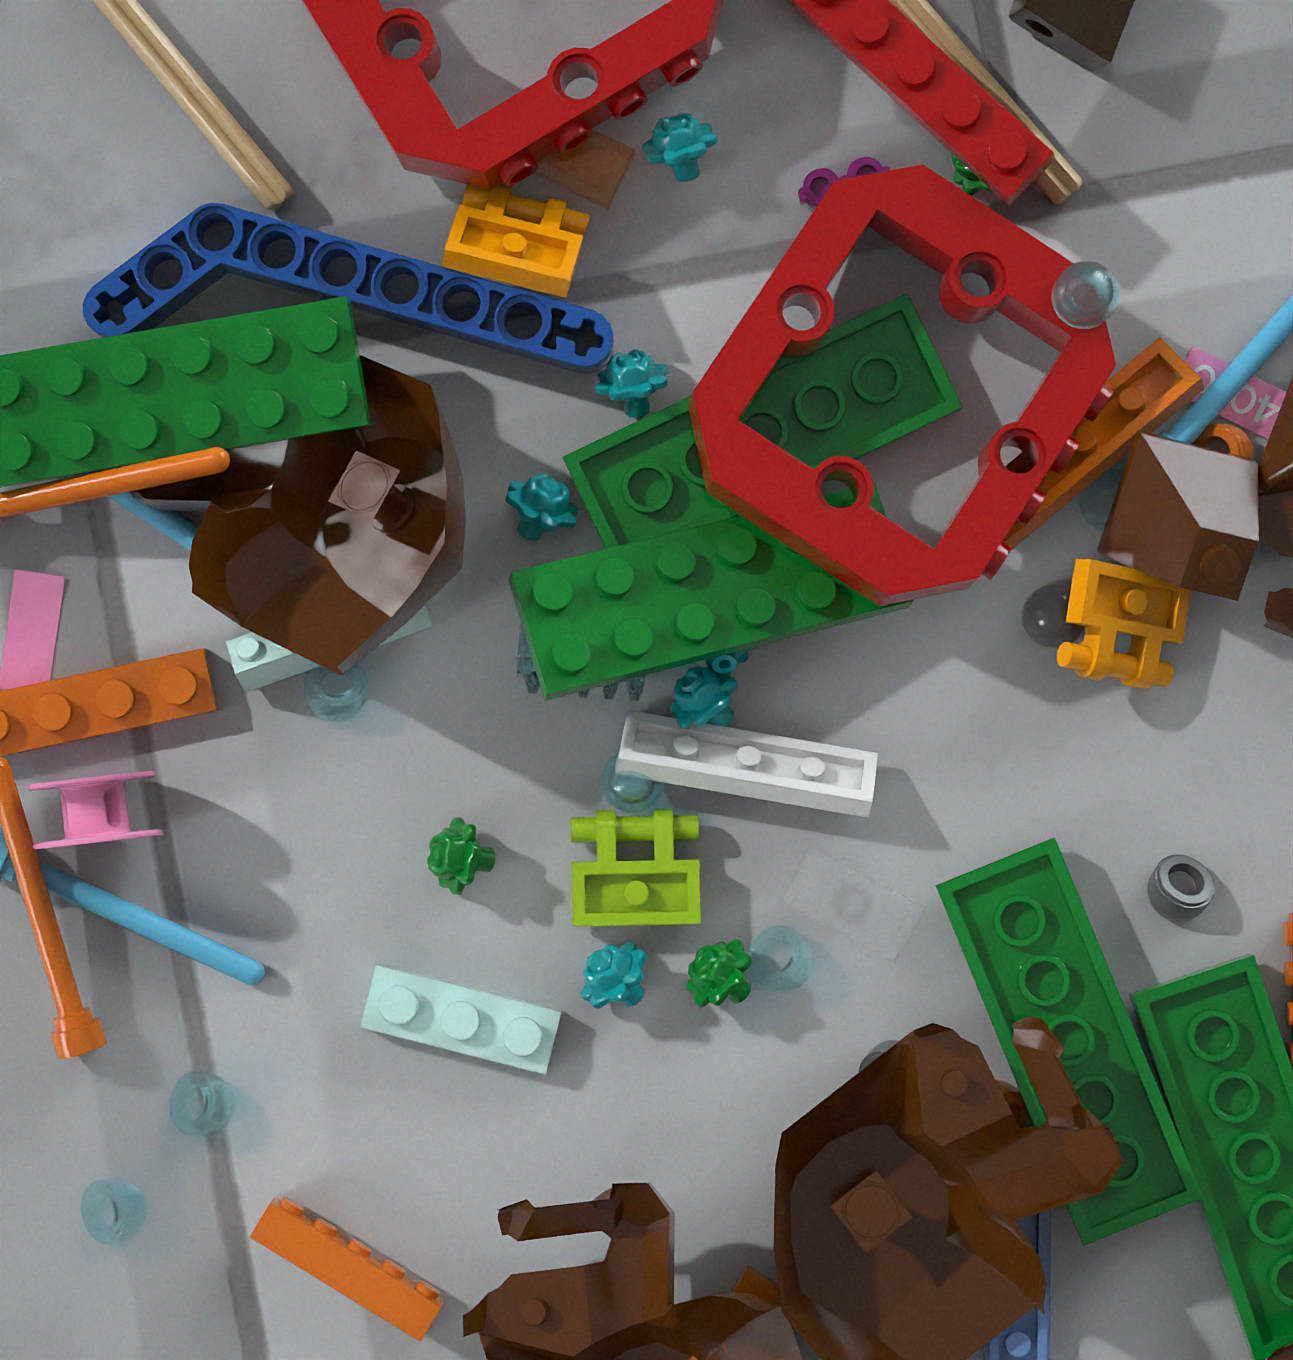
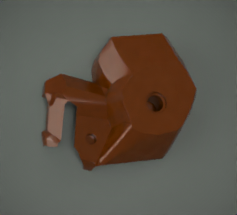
[129,355,466,675]

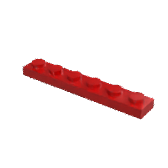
[785,0,1054,206]

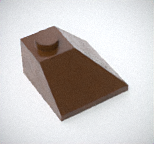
[1097,430,1259,601]

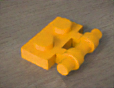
[442,184,591,298]
[1056,559,1191,689]

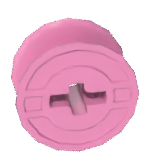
[26,771,163,849]

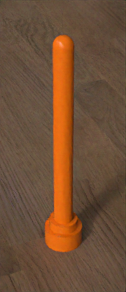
[0,447,230,518]
[0,757,107,1059]

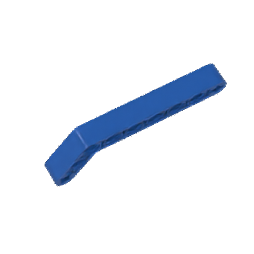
[83,203,614,374]

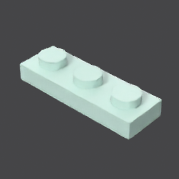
[360,964,562,1075]

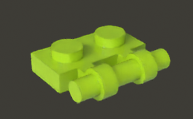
[571,809,701,926]

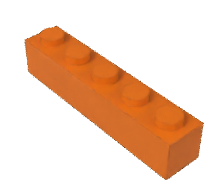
[250,1197,444,1342]

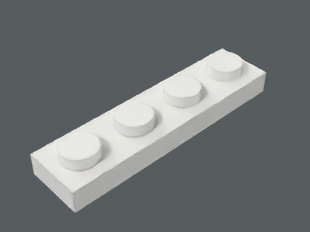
[616,710,878,818]

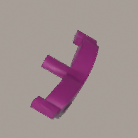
[798,157,890,207]

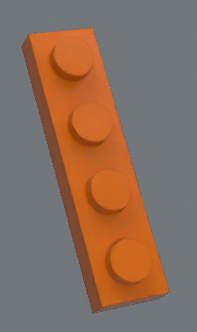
[1003,337,1204,550]
[0,648,219,757]

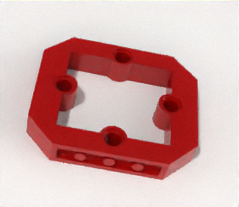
[301,0,723,190]
[688,164,1116,606]

